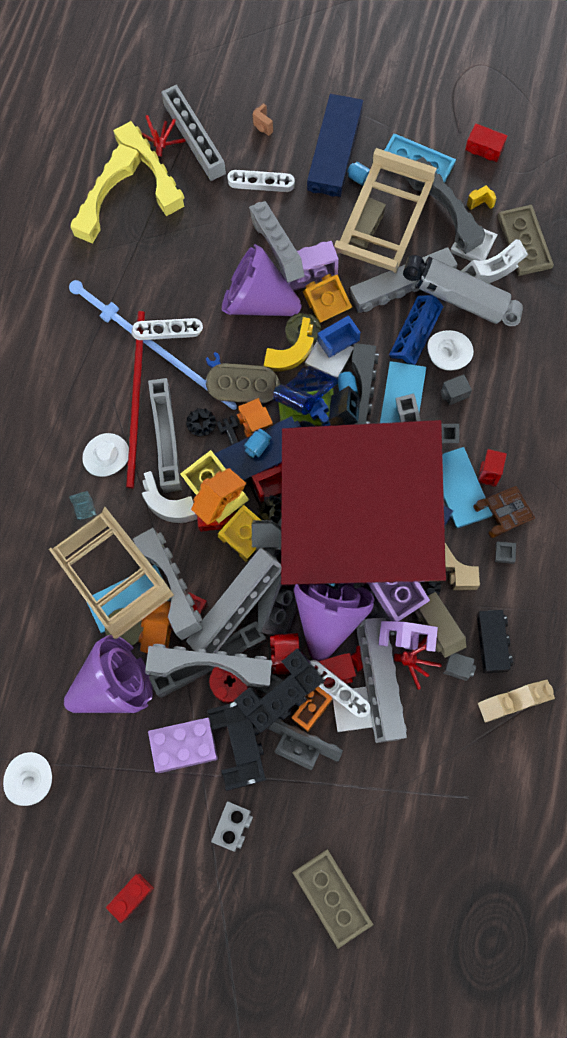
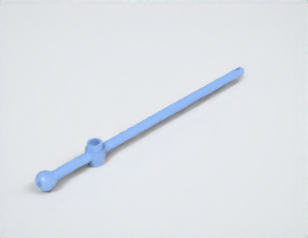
[69,280,237,410]

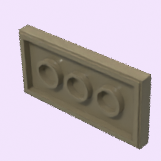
[497,205,554,276]
[292,849,373,949]

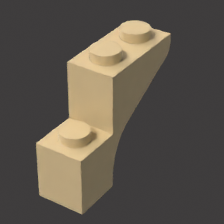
[445,543,480,590]
[478,680,555,722]

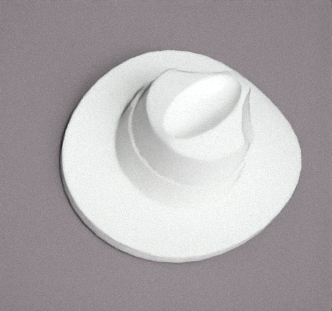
[428,330,473,370]
[83,433,129,477]
[3,752,52,806]

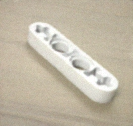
[228,170,295,192]
[132,318,203,340]
[310,660,371,717]

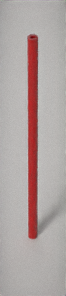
[126,311,145,489]

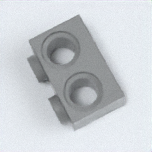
[211,802,253,852]

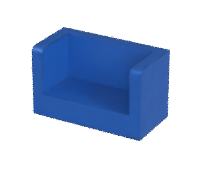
[317,315,361,358]

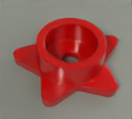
[351,646,363,671]

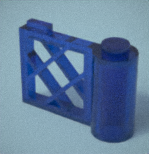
[273,366,338,415]

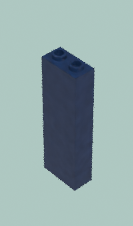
[307,94,363,197]
[190,416,301,485]

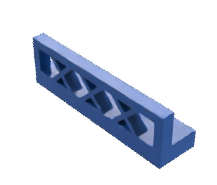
[389,295,444,365]

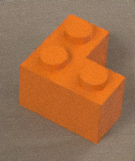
[237,398,273,438]
[191,468,246,525]
[139,601,172,653]
[292,687,333,732]

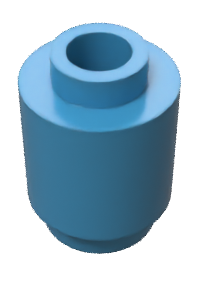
[347,162,370,186]
[337,372,358,395]
[244,429,271,458]

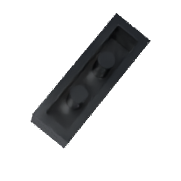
[476,610,513,674]

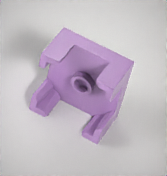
[379,621,438,652]

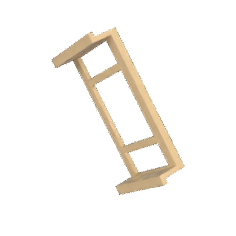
[334,148,437,273]
[49,507,174,640]

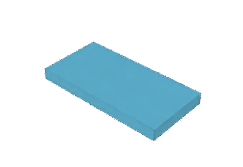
[384,134,456,183]
[380,361,426,423]
[442,447,493,529]
[87,565,171,634]

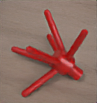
[142,115,186,157]
[394,637,442,689]

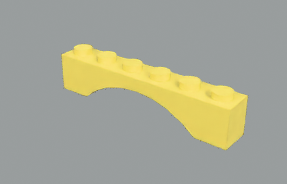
[113,121,185,216]
[71,144,141,244]

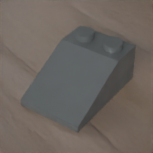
[258,574,298,636]

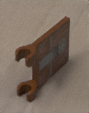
[473,486,535,538]

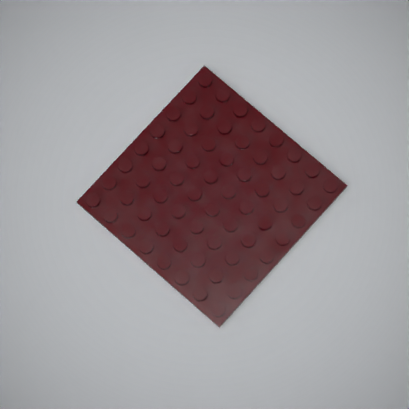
[281,420,446,585]

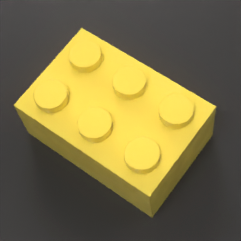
[180,450,249,523]

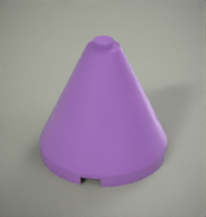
[222,244,302,316]
[294,583,374,661]
[64,635,153,713]

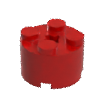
[270,633,299,675]
[209,667,250,704]

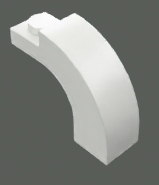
[461,239,528,284]
[142,471,197,523]

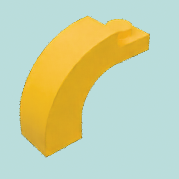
[264,317,315,372]

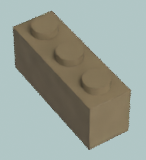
[349,198,386,250]
[414,592,466,658]

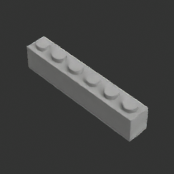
[161,85,226,181]
[349,247,458,313]
[186,548,281,654]
[356,618,407,743]

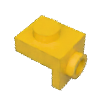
[467,185,496,210]

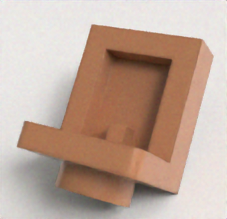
[253,103,273,136]

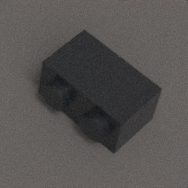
[329,386,360,426]

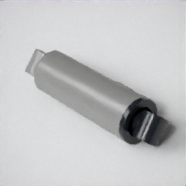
[403,255,523,326]

